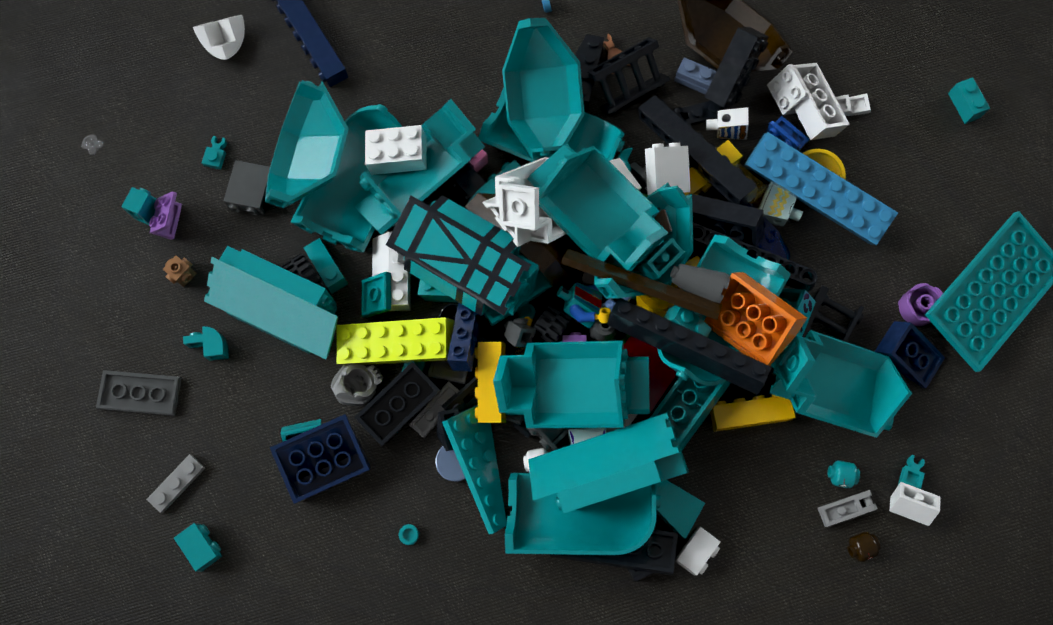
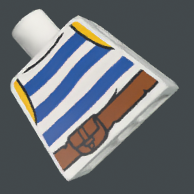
[706,108,748,140]

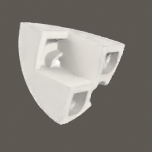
[193,15,245,60]

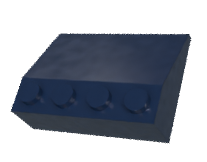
[270,414,371,504]

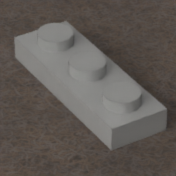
[146,454,205,513]

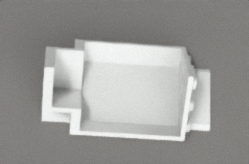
[482,157,566,247]

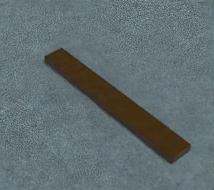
[561,249,722,320]

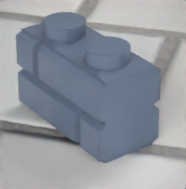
[674,57,717,94]

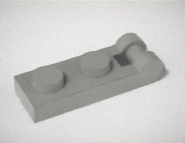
[817,490,878,527]

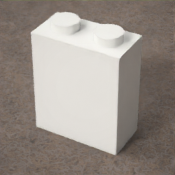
[645,143,690,195]

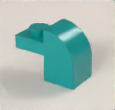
[183,326,229,361]

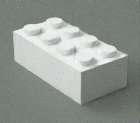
[794,63,850,140]

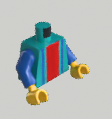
[557,282,611,329]

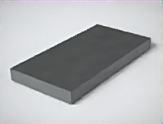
[96,370,182,416]

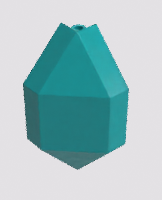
[502,18,585,160]
[265,80,349,208]
[594,183,693,299]

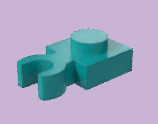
[202,136,227,170]
[898,455,925,489]

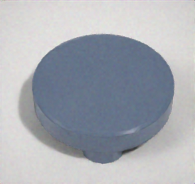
[435,446,465,482]

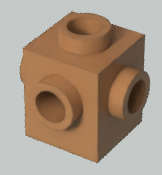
[163,256,197,287]

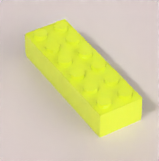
[337,317,455,365]

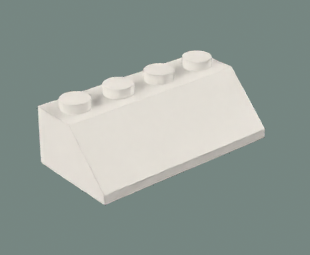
[372,232,410,311]

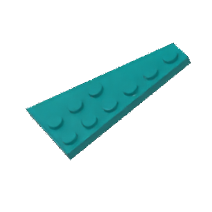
[442,405,507,534]

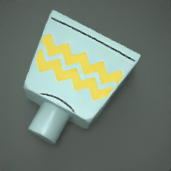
[758,182,803,226]

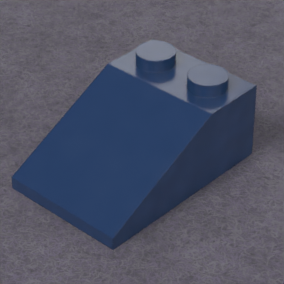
[875,321,945,389]

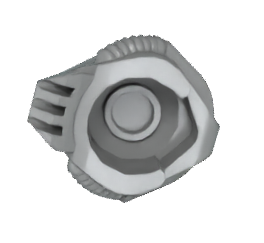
[331,364,383,406]

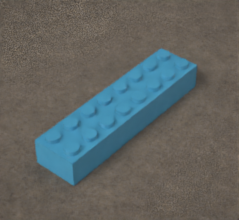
[744,132,898,245]

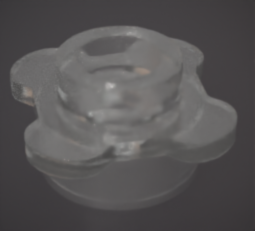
[81,134,104,155]

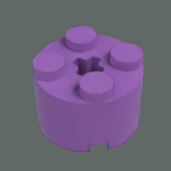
[898,283,943,326]

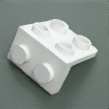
[767,64,808,115]

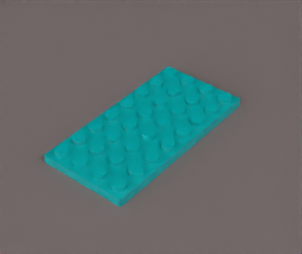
[925,211,1053,372]

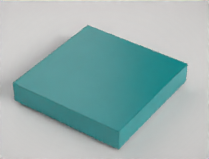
[362,272,391,318]

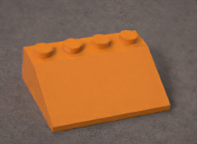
[704,272,807,366]

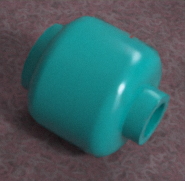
[827,460,860,488]

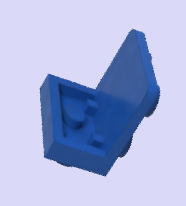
[767,116,809,151]

